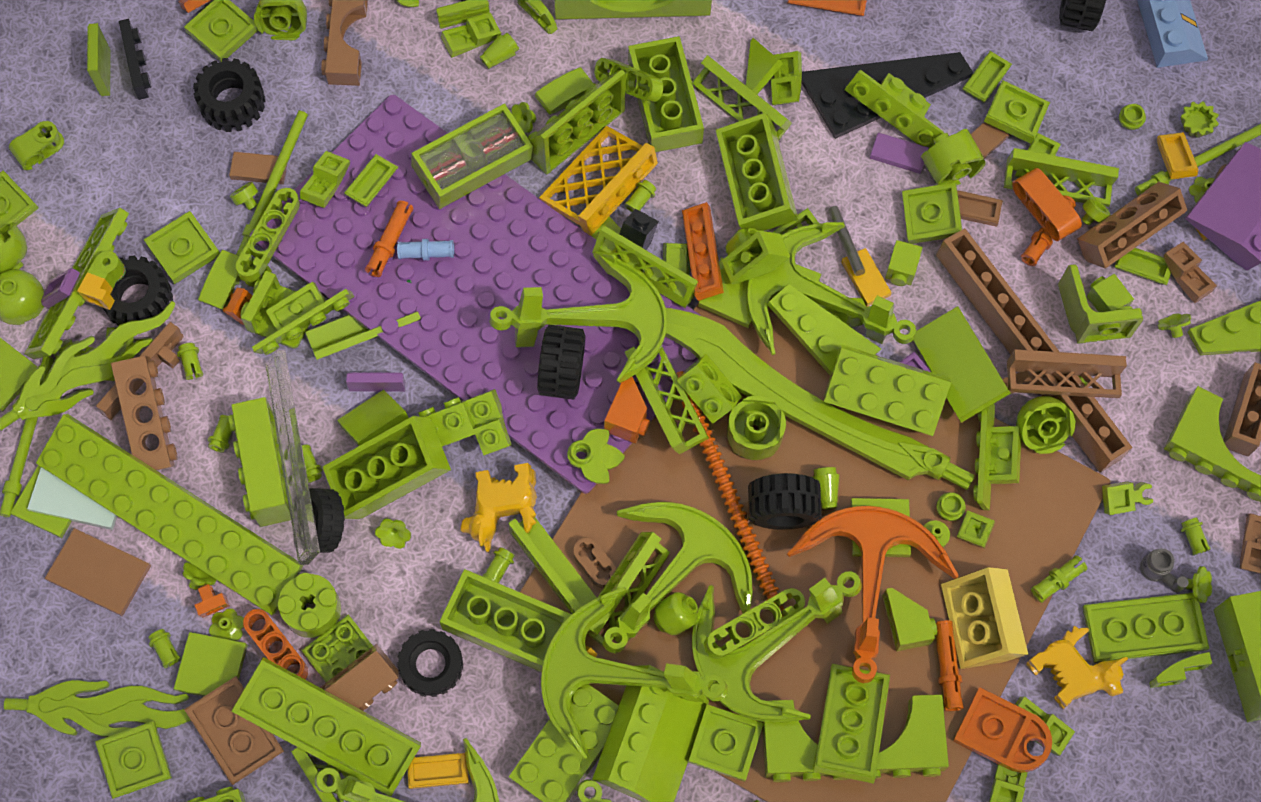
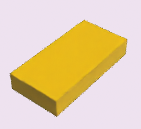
[1157,132,1199,180]
[841,248,892,307]
[408,753,469,789]

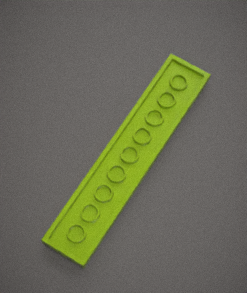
[36,414,304,615]

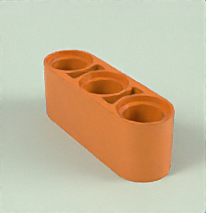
[1012,168,1082,241]
[243,609,308,680]

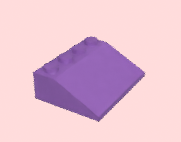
[1185,142,1261,270]

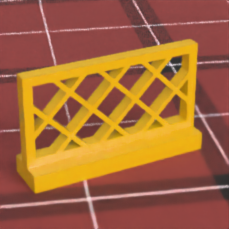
[539,125,658,236]

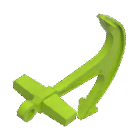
[747,222,916,355]
[489,251,667,383]
[602,502,753,653]
[692,571,862,722]
[541,587,728,759]
[315,738,499,802]

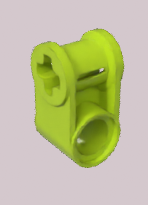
[9,121,64,170]

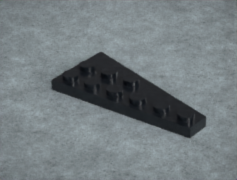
[801,52,973,139]

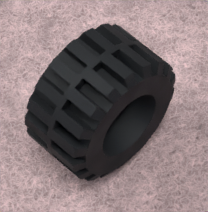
[1059,0,1106,31]
[193,58,266,132]
[103,255,173,326]
[537,325,585,400]
[748,473,822,530]

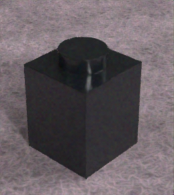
[619,209,659,250]

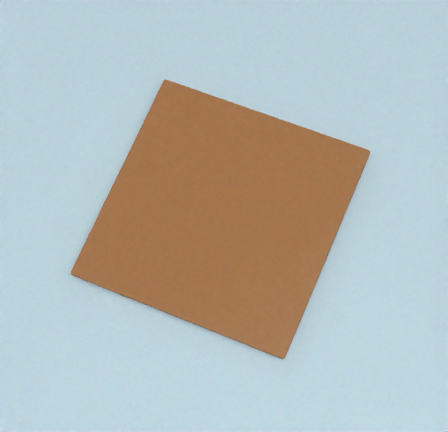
[520,302,1111,802]

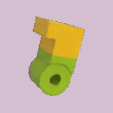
[77,251,126,310]

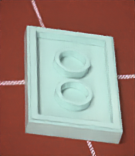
[27,467,117,530]

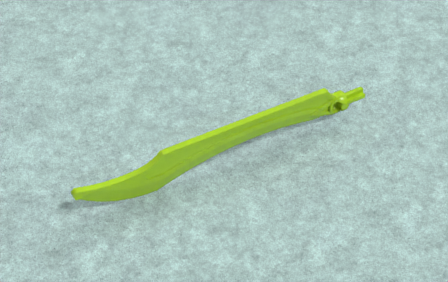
[665,308,975,490]

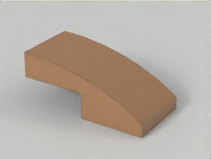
[1163,242,1217,303]
[1240,513,1261,574]

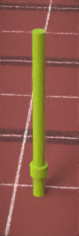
[236,110,308,256]
[1135,124,1261,196]
[0,357,54,518]

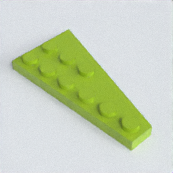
[1187,300,1261,356]

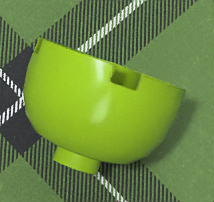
[254,0,307,41]
[0,222,28,274]
[0,269,45,325]
[1016,396,1076,454]

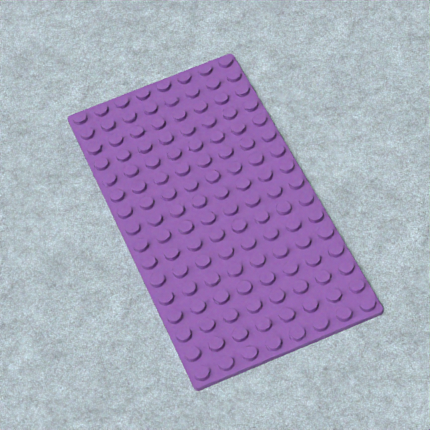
[250,95,701,494]

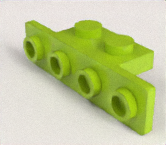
[845,70,944,150]
[252,282,354,355]
[973,404,1021,510]

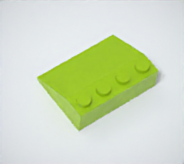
[527,70,626,175]
[592,665,709,802]

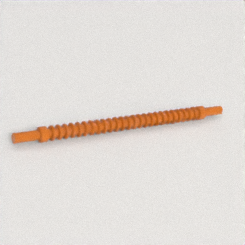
[676,371,784,617]

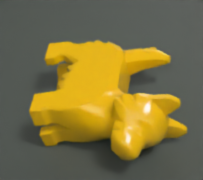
[460,463,537,552]
[1026,626,1128,709]

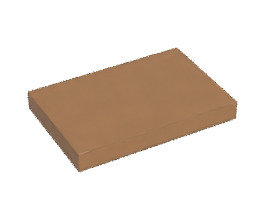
[45,528,151,616]
[184,676,284,785]

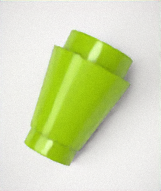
[480,32,519,69]
[812,467,840,510]

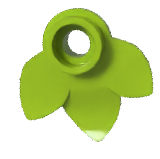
[567,429,625,484]

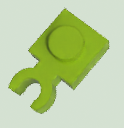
[1102,481,1153,515]

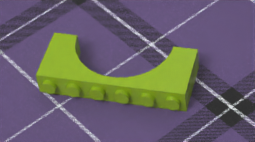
[555,0,712,20]
[1164,386,1261,502]
[762,695,949,782]

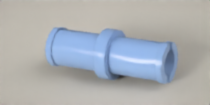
[397,239,454,261]

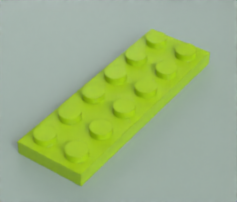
[24,207,129,360]
[231,657,421,797]

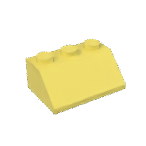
[941,567,1028,669]

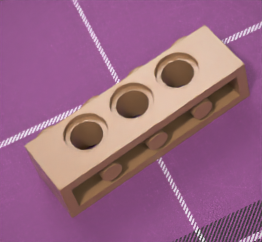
[1077,182,1187,269]
[111,356,178,470]

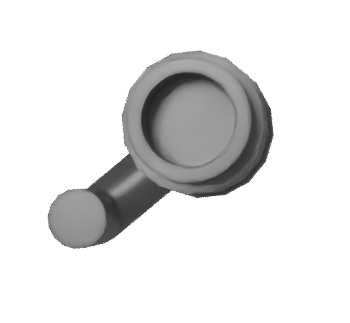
[1140,548,1188,593]

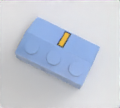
[1137,0,1208,68]

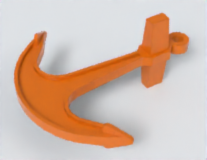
[787,506,959,683]

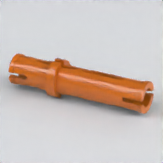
[1021,195,1076,266]
[365,200,414,277]
[936,620,964,711]

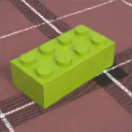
[628,36,704,152]
[716,112,798,231]
[824,344,951,436]
[229,397,294,527]
[322,416,451,519]
[439,569,572,672]
[509,684,619,802]

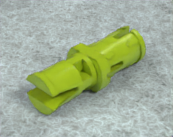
[1031,555,1088,603]

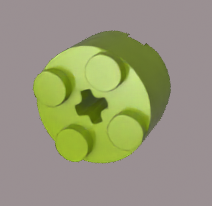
[921,129,986,185]
[727,395,786,460]
[277,573,341,638]

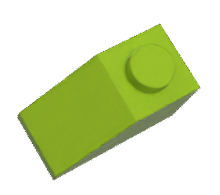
[721,230,790,284]
[882,588,937,651]

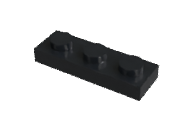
[119,18,152,100]

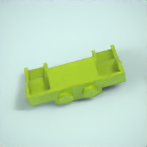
[418,389,512,456]

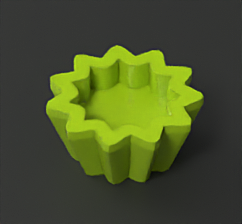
[1180,101,1219,138]

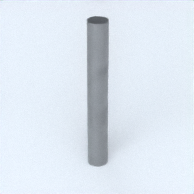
[828,206,865,276]

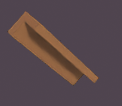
[1007,349,1127,398]

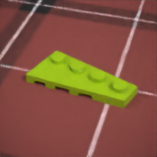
[766,284,881,376]

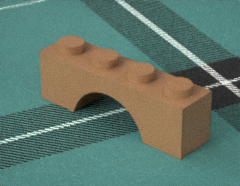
[321,0,368,86]

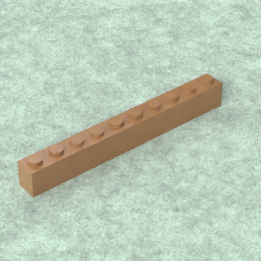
[936,228,1133,473]

